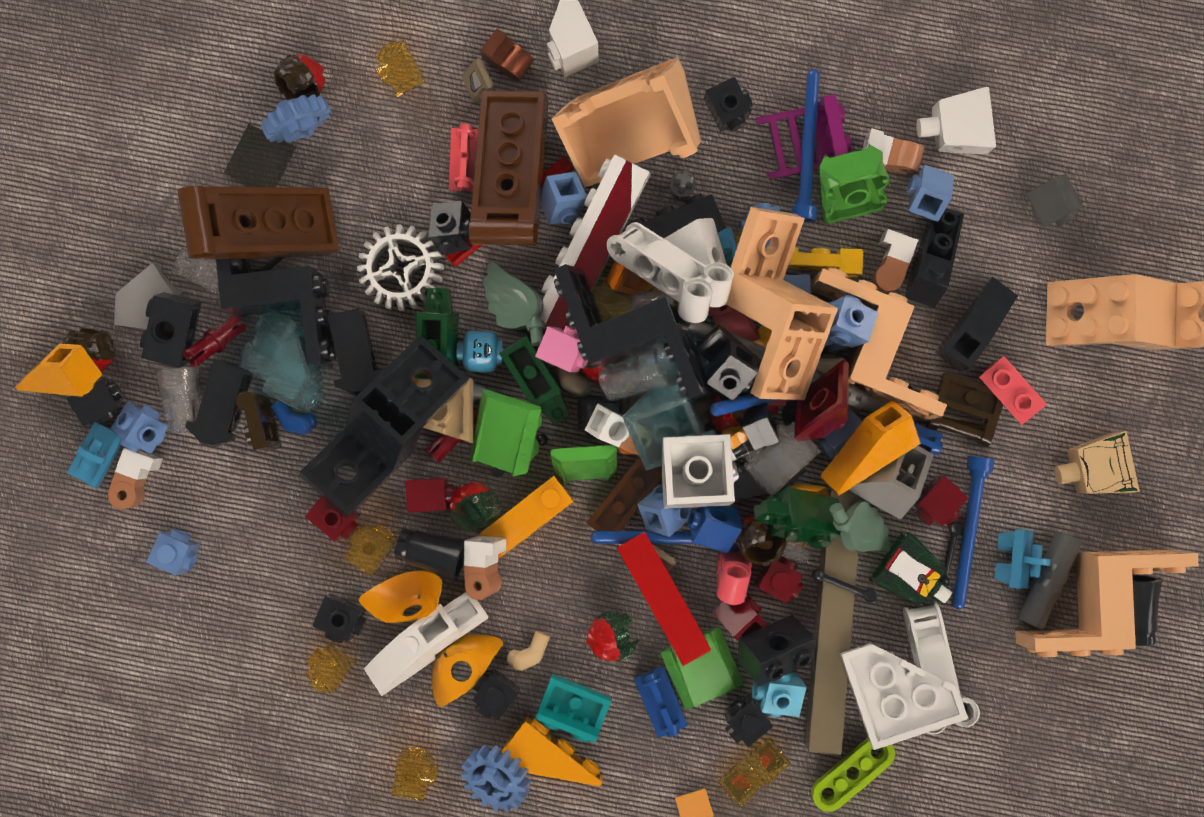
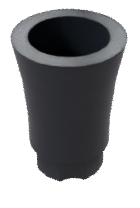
[394,529,467,583]
[1132,575,1163,646]

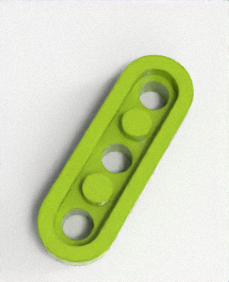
[811,738,895,812]

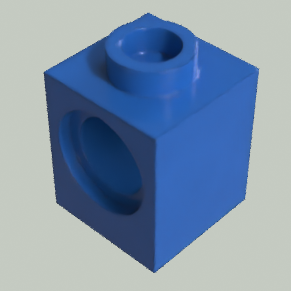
[688,506,742,553]

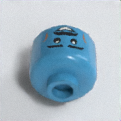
[457,331,503,373]

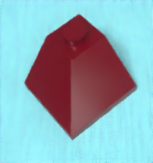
[794,359,849,442]

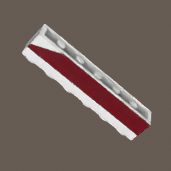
[540,154,651,334]

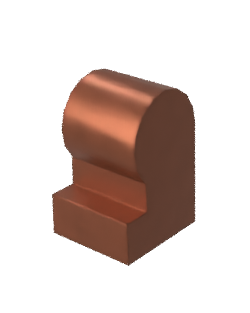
[480,28,534,81]

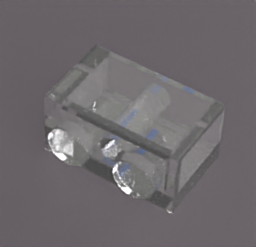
[742,422,821,496]

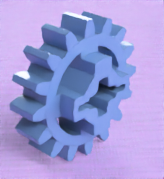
[260,95,331,143]
[461,745,531,812]

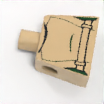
[1054,431,1140,494]

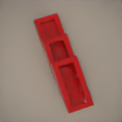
[617,532,712,667]

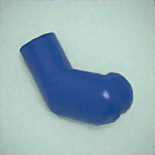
[271,399,317,435]

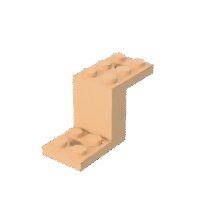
[726,207,838,400]
[811,267,947,421]
[1046,274,1204,350]
[1015,550,1199,657]

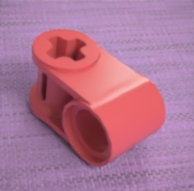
[709,304,760,342]
[716,551,752,605]

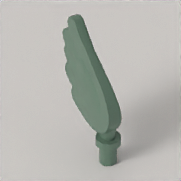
[482,261,545,346]
[829,501,891,552]

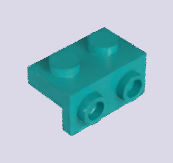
[536,673,612,742]

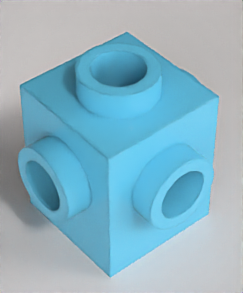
[752,672,807,717]

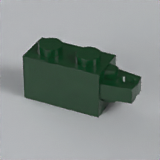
[415,288,459,379]
[499,336,571,425]
[754,487,841,548]

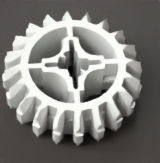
[357,224,444,311]

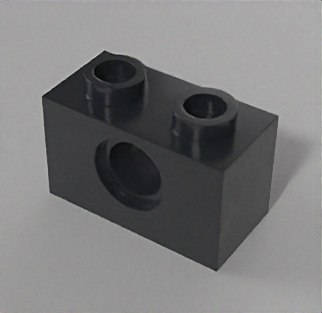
[140,292,202,368]
[737,615,816,686]

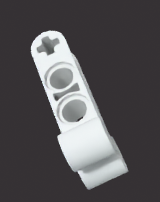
[607,222,734,323]
[903,601,980,735]

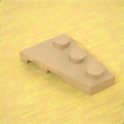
[416,378,473,443]

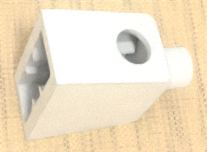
[916,87,996,154]
[664,218,727,265]

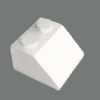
[546,0,599,78]
[662,434,735,509]

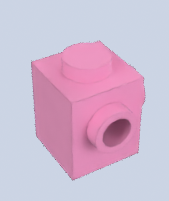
[535,326,588,372]

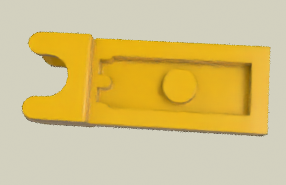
[787,247,863,278]

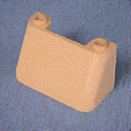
[551,58,701,188]

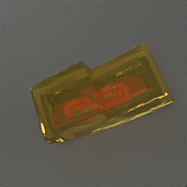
[717,738,791,807]

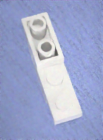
[364,592,488,696]

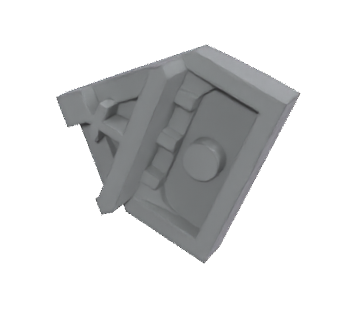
[114,261,183,332]

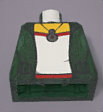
[868,531,953,606]

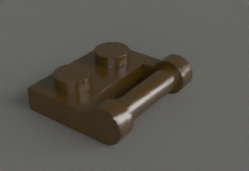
[926,373,1003,447]
[236,391,281,451]

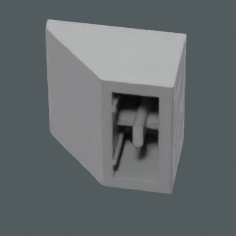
[848,446,934,520]

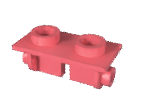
[449,124,478,192]
[979,356,1047,425]

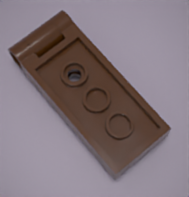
[469,91,549,246]
[177,185,339,260]

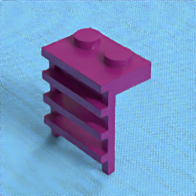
[756,94,852,180]

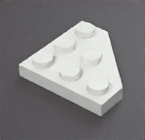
[839,643,968,750]

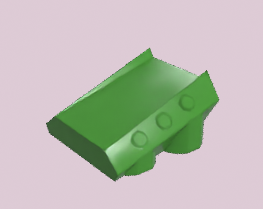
[819,144,889,224]
[470,389,542,476]
[550,445,617,486]
[660,627,744,710]

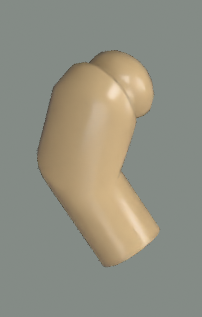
[507,630,550,671]

